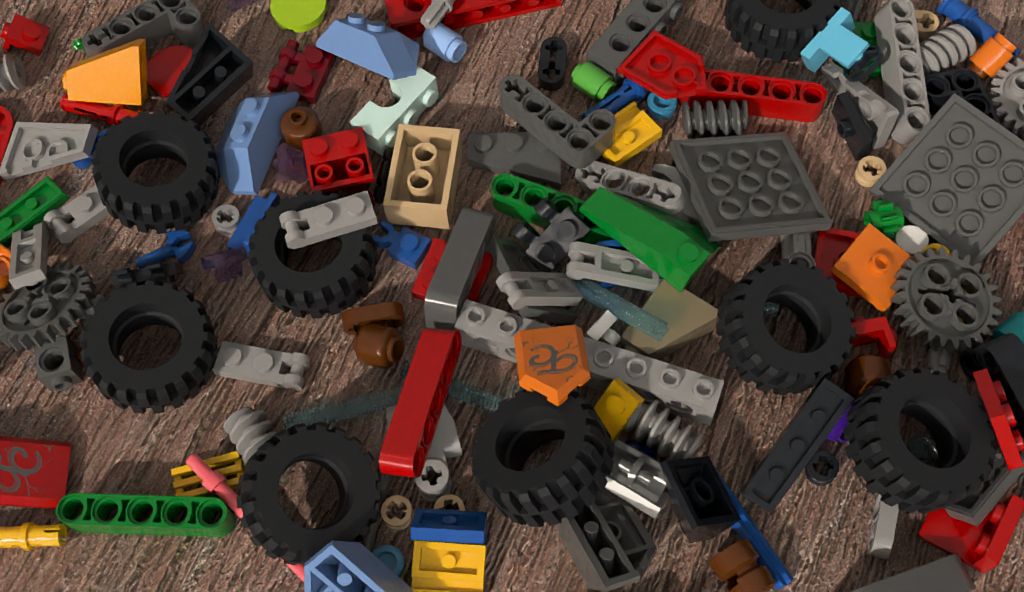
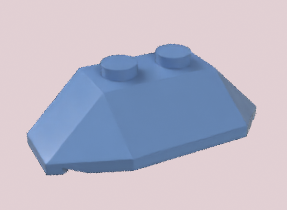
[316,13,419,80]
[215,92,300,195]
[304,540,413,592]

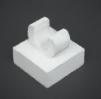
[583,310,621,346]

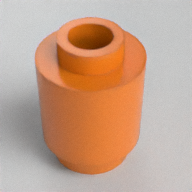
[969,32,1017,79]

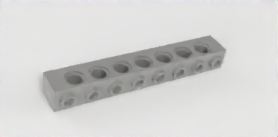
[454,299,724,426]

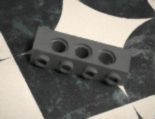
[586,0,684,84]

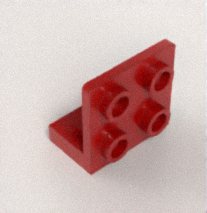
[917,494,1024,574]

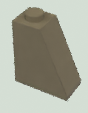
[620,279,720,360]

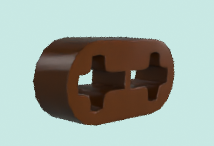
[342,301,405,335]

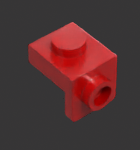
[0,13,50,56]
[850,316,898,359]

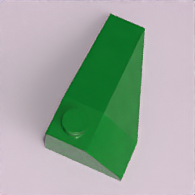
[579,187,721,293]

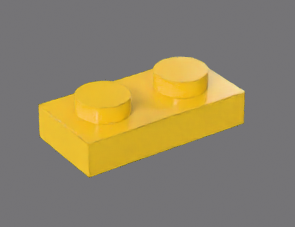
[594,378,645,443]

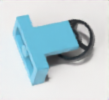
[800,7,884,82]

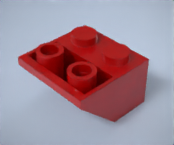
[302,127,375,194]

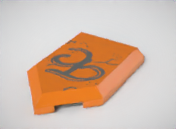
[514,325,591,407]

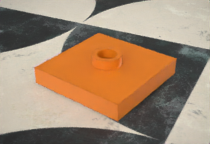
[830,223,912,313]

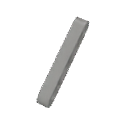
[575,161,685,215]

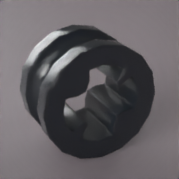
[804,451,839,486]

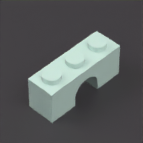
[350,66,439,156]

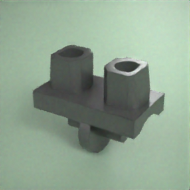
[609,439,667,503]

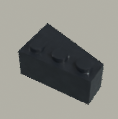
[166,22,253,125]

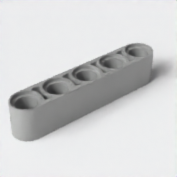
[874,0,931,144]

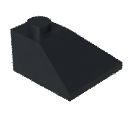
[660,456,741,543]

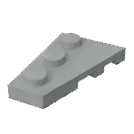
[0,122,98,181]

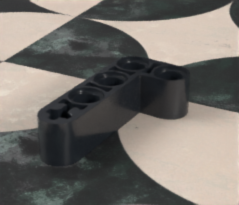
[925,68,1001,125]
[960,333,1024,437]

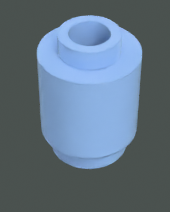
[423,22,467,63]

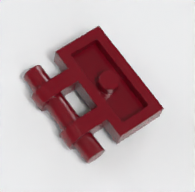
[267,40,336,105]

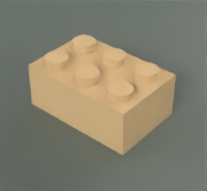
[383,124,463,229]

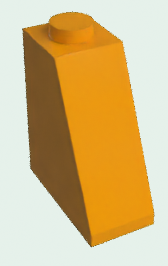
[62,39,148,106]

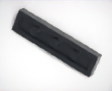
[740,377,855,514]

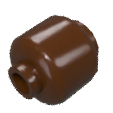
[280,106,323,152]
[353,323,405,369]
[845,353,892,400]

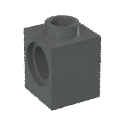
[33,335,83,391]

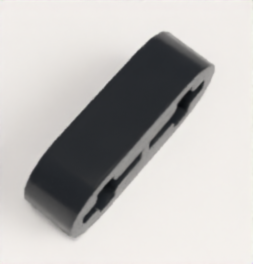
[538,37,567,91]

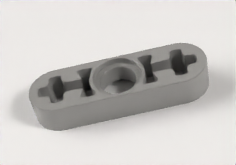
[867,493,899,560]

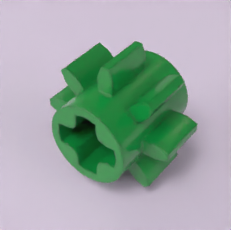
[863,199,904,239]

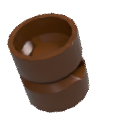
[708,538,777,592]

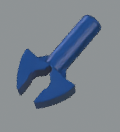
[135,230,197,268]

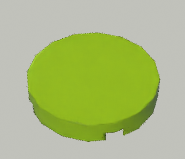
[270,0,328,33]

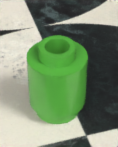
[571,61,617,102]

